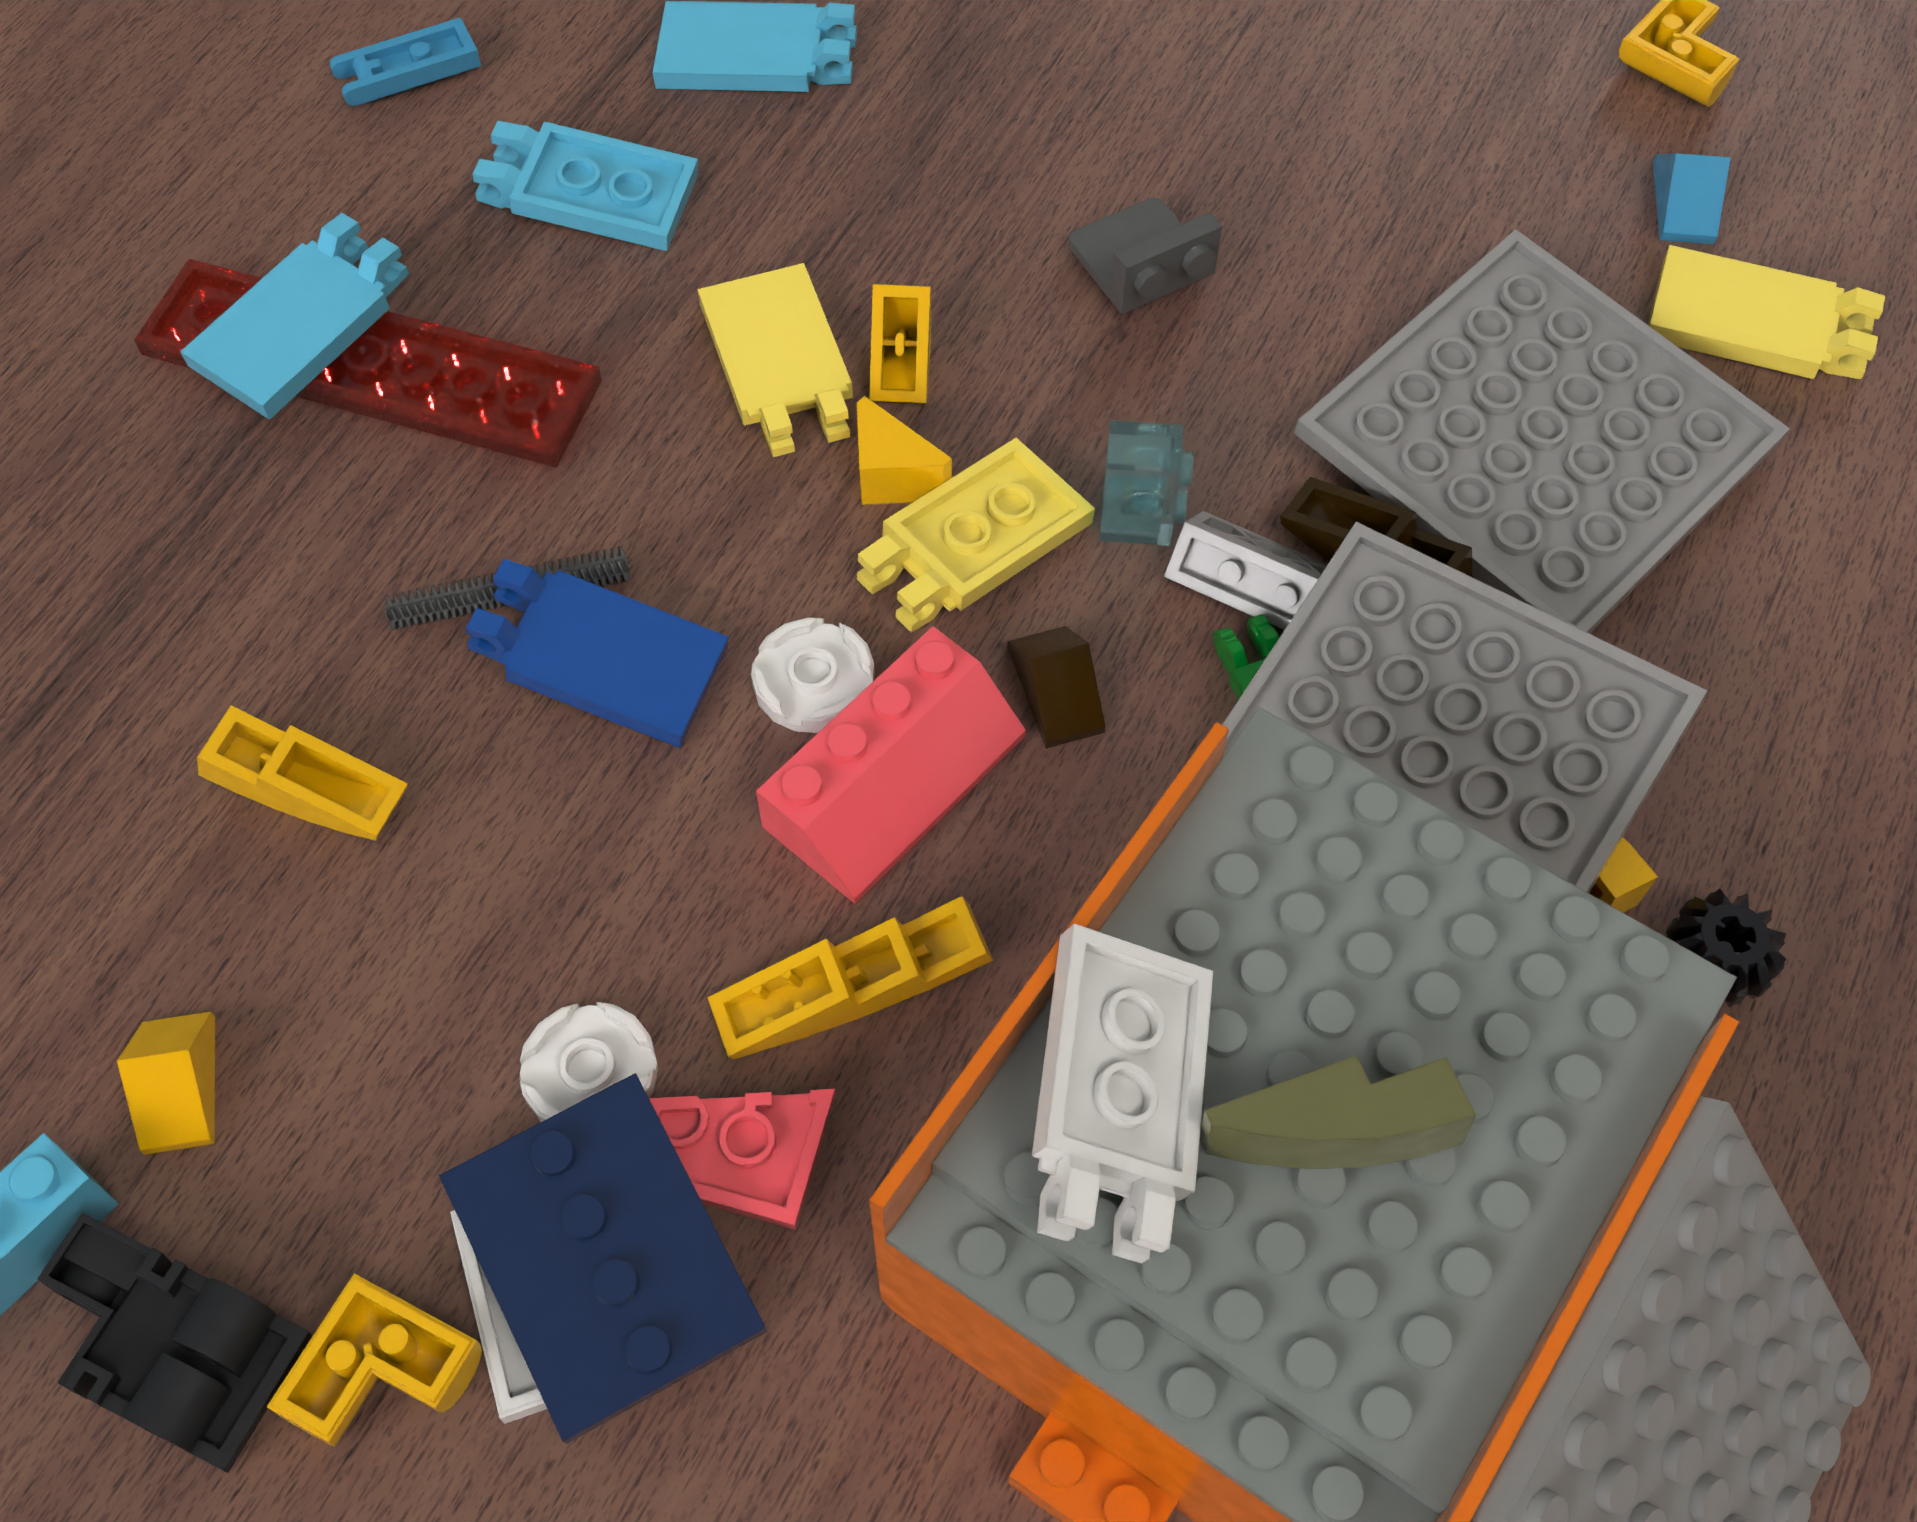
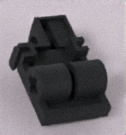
[37,1213,312,1473]

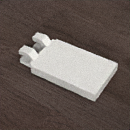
[1032,924,1213,1264]

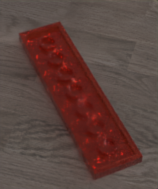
[134,259,602,468]

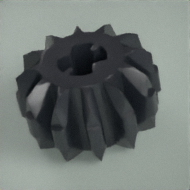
[1665,888,1787,1008]

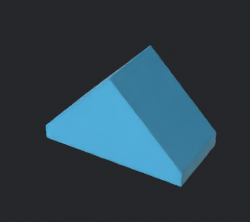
[1653,153,1731,244]

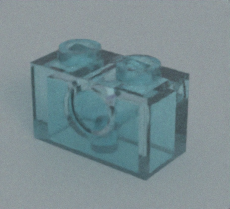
[1099,420,1194,546]

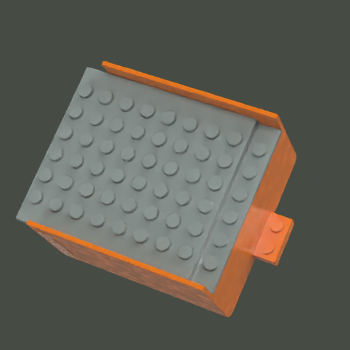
[869,707,1740,1522]

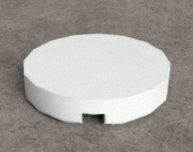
[751,617,875,733]
[519,1002,658,1122]

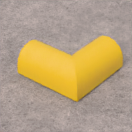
[1619,0,1740,107]
[267,1273,482,1447]

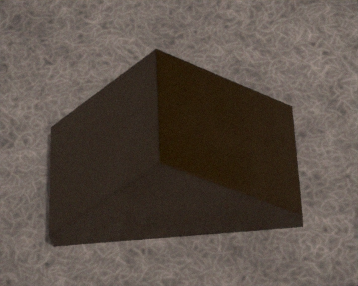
[1007,626,1106,749]

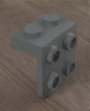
[1069,198,1222,315]

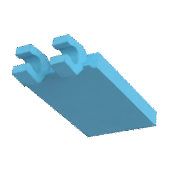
[653,1,857,92]
[472,121,698,251]
[180,213,409,420]

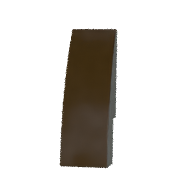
[1280,477,1473,578]

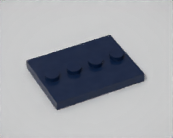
[439,1073,767,1444]

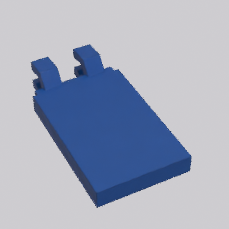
[466,559,729,748]

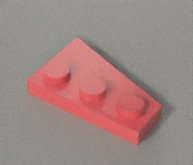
[649,1089,836,1230]

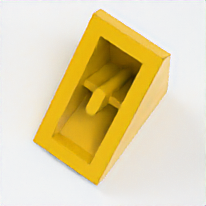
[869,284,932,403]
[857,396,952,505]
[117,1012,215,1155]

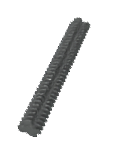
[385,546,630,630]

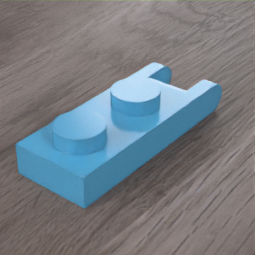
[329,17,481,106]

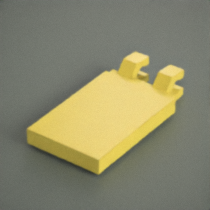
[1648,245,1885,379]
[697,263,853,457]
[857,438,1095,633]

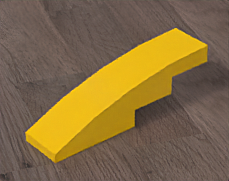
[707,896,994,1060]

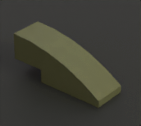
[1199,1055,1476,1169]

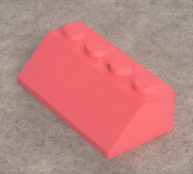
[756,626,1026,904]

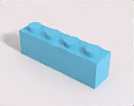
[0,1133,120,1316]

